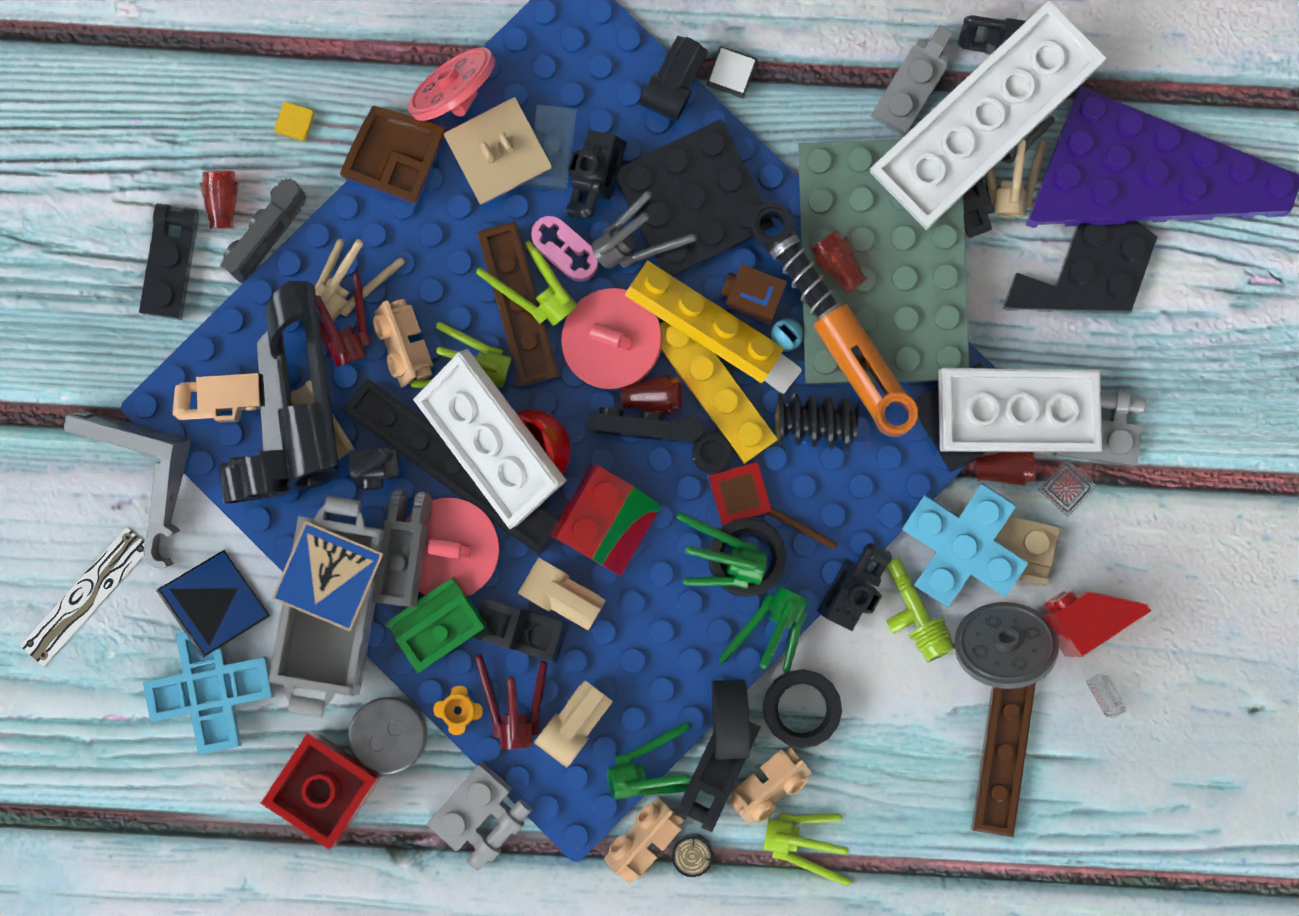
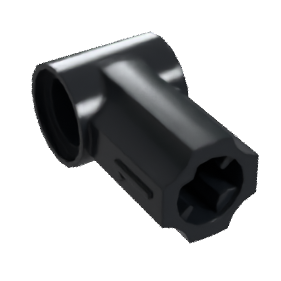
[640,35,708,122]

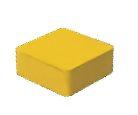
[274,102,315,142]

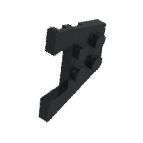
[1002,221,1157,314]

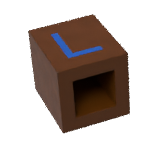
[721,264,787,325]

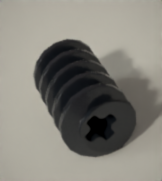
[774,392,860,451]

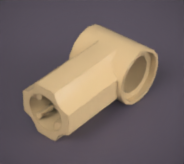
[518,558,606,631]
[534,680,613,768]

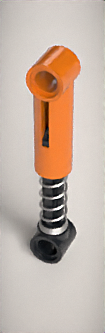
[751,203,918,437]

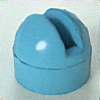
[771,318,804,352]

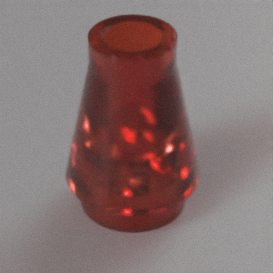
[199,171,239,229]
[810,229,867,293]
[621,374,682,415]
[976,452,1036,486]

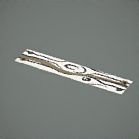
[20,527,145,667]

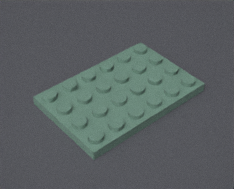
[798,139,969,385]

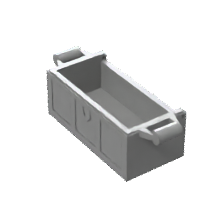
[268,496,384,717]

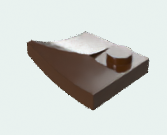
[340,106,446,206]

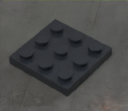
[616,119,775,277]

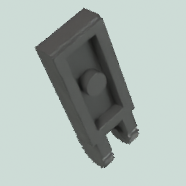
[220,178,307,283]
[372,490,432,608]

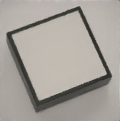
[706,46,757,99]

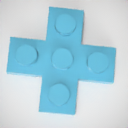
[902,483,1029,608]
[143,632,274,755]

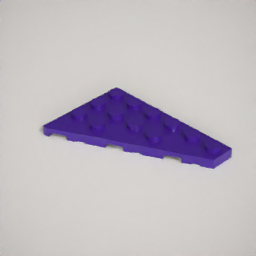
[1026,86,1299,228]

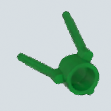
[677,513,767,589]
[719,587,808,673]
[607,722,691,799]

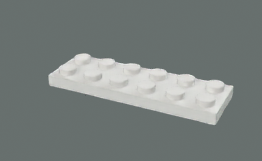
[870,1,1107,230]

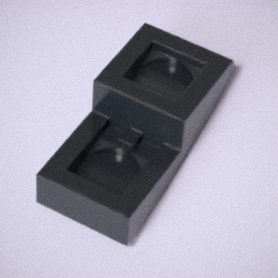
[472,598,568,663]

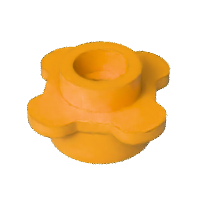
[433,685,483,735]

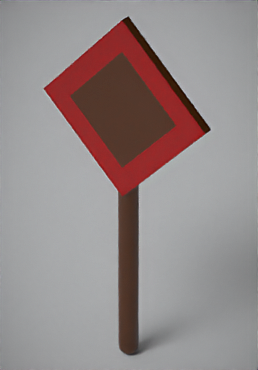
[708,462,837,549]

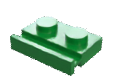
[385,576,488,673]

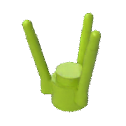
[476,241,578,326]
[410,322,511,389]
[763,812,852,886]

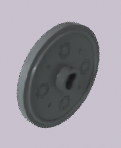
[954,602,1059,689]

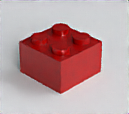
[260,731,382,850]

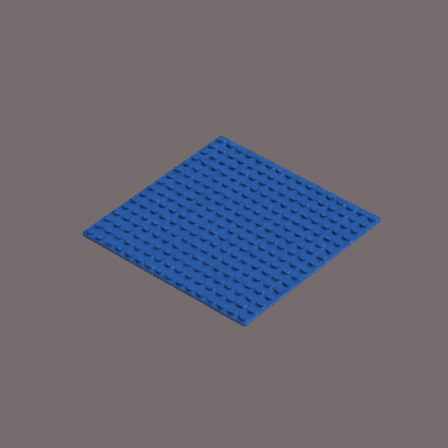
[121,0,997,862]

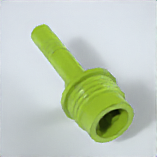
[886,557,955,663]

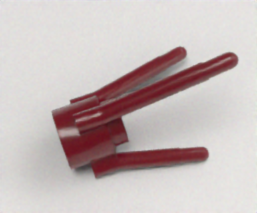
[316,273,372,367]
[475,654,548,749]

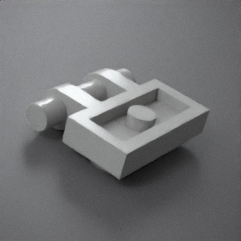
[1054,390,1146,467]
[426,762,532,871]

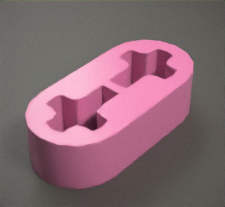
[531,216,598,282]

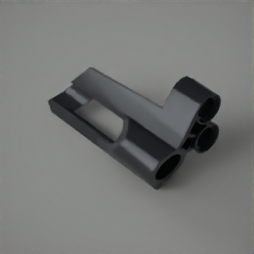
[219,281,340,504]

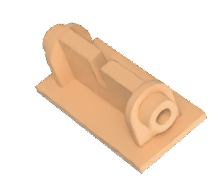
[373,299,434,388]
[728,747,812,826]
[604,796,684,883]

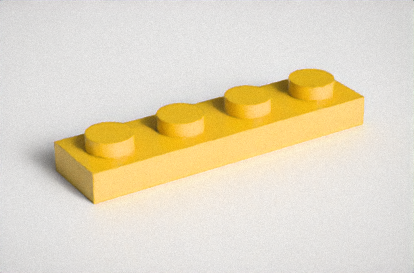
[625,260,784,383]
[661,321,778,464]

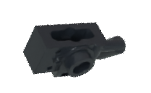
[958,15,1026,55]
[566,130,627,218]
[349,447,400,490]
[817,543,892,631]

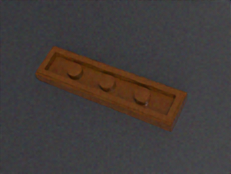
[477,221,559,388]
[971,683,1036,837]

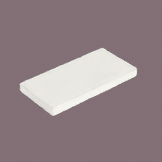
[413,349,566,529]
[938,368,1102,452]

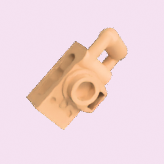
[173,373,261,423]

